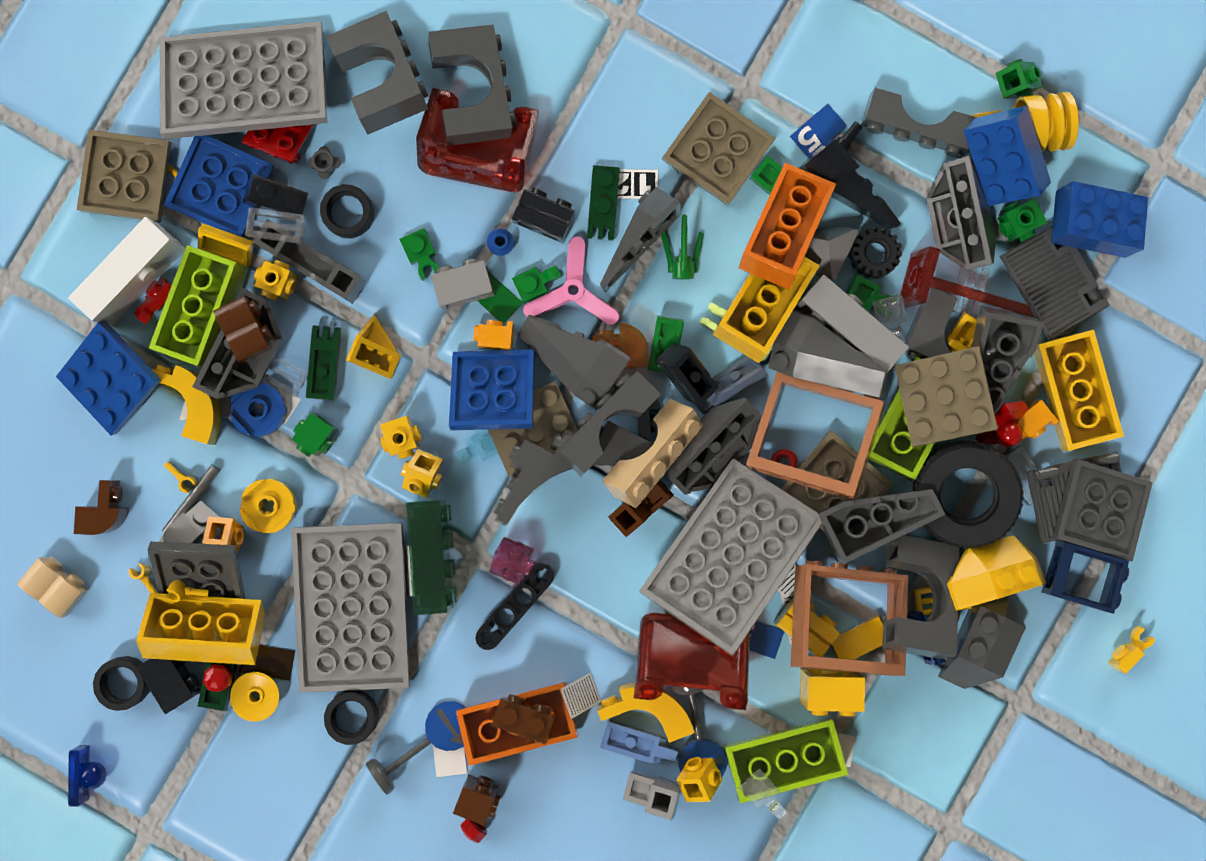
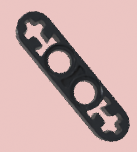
[475,563,555,650]

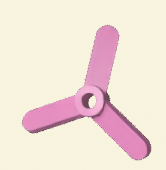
[523,236,620,325]

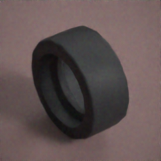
[320,184,374,239]
[93,656,150,711]
[324,690,379,745]

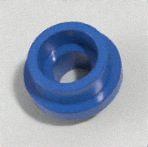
[487,228,514,256]

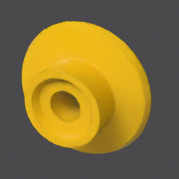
[230,672,279,722]

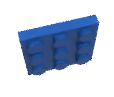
[164,135,275,238]
[56,320,161,436]
[449,349,535,430]

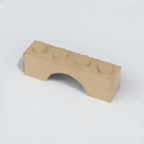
[602,399,703,508]

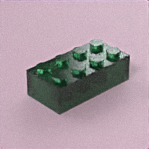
[406,499,458,615]

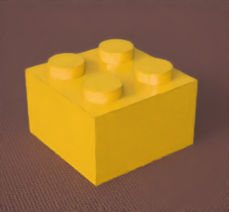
[800,668,865,716]

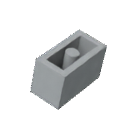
[431,258,495,310]

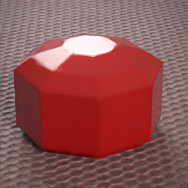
[203,665,233,692]
[460,819,487,843]

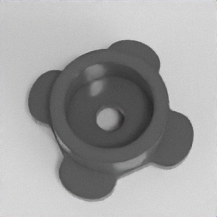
[308,146,341,179]

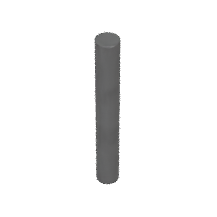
[162,464,220,532]

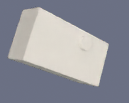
[68,217,186,327]

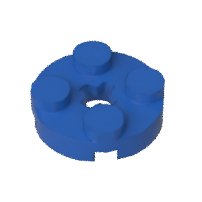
[230,383,288,437]

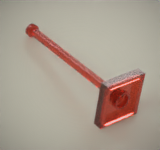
[897,246,1069,331]

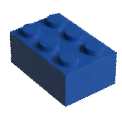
[963,105,1051,206]
[1051,181,1148,258]

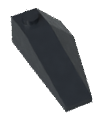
[799,139,901,229]

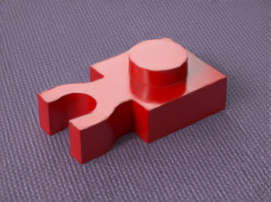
[134,276,172,324]

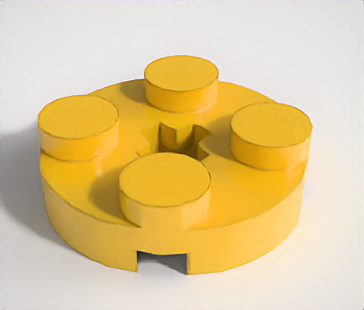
[240,479,298,533]

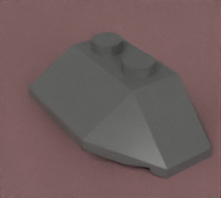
[926,155,996,270]
[192,288,283,399]
[667,397,762,495]
[938,595,1026,689]

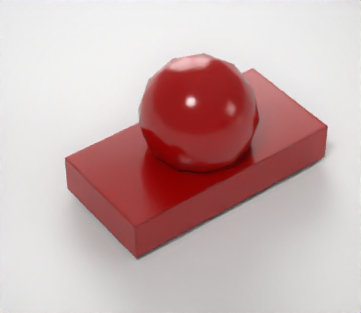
[975,401,1029,448]

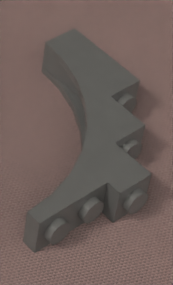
[493,420,653,526]

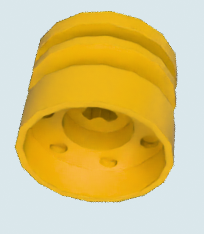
[1014,92,1079,152]

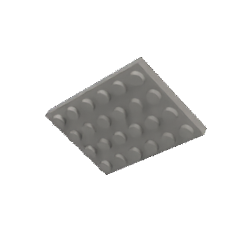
[159,21,328,139]
[639,458,822,656]
[291,522,410,693]

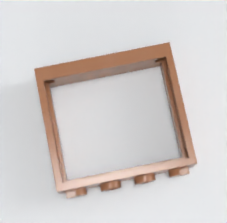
[746,372,885,500]
[790,560,908,676]

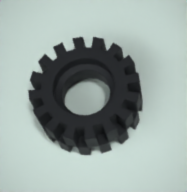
[849,227,902,279]

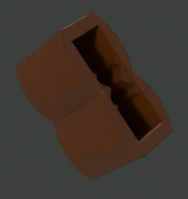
[213,296,273,363]

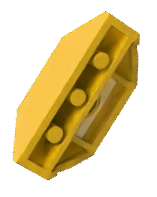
[947,535,1046,611]

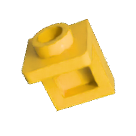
[945,311,977,352]

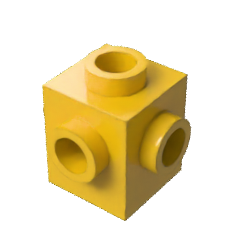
[254,259,297,301]
[380,416,422,460]
[401,449,443,498]
[676,757,722,802]

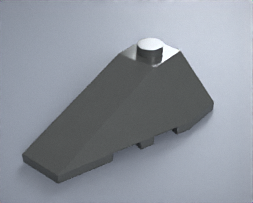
[600,187,681,293]
[768,310,888,398]

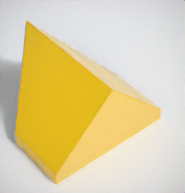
[346,315,402,379]

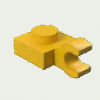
[1108,626,1155,674]

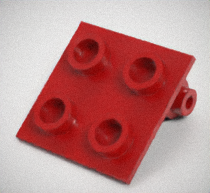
[242,124,314,164]

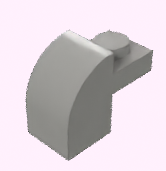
[159,501,220,544]
[623,771,681,820]

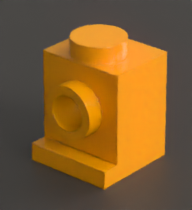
[473,320,515,350]
[1017,400,1059,441]
[202,517,244,553]

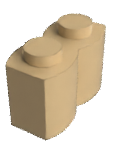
[17,556,88,618]

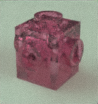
[489,537,535,584]

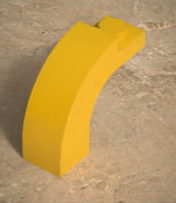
[150,365,221,445]
[597,682,695,743]

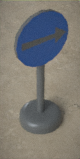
[670,672,727,777]
[366,701,466,795]

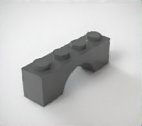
[861,87,977,157]
[253,219,367,304]
[557,371,661,476]

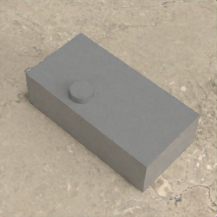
[795,275,909,373]

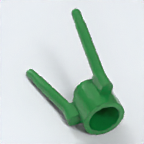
[661,214,704,279]

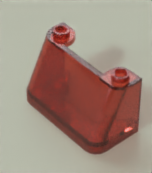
[416,88,539,192]
[633,613,750,710]

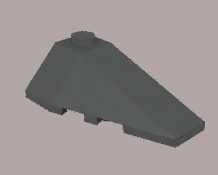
[971,306,1044,414]
[518,314,631,410]
[818,489,945,564]

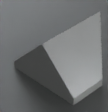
[805,225,859,280]

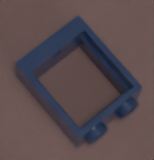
[1041,541,1129,614]

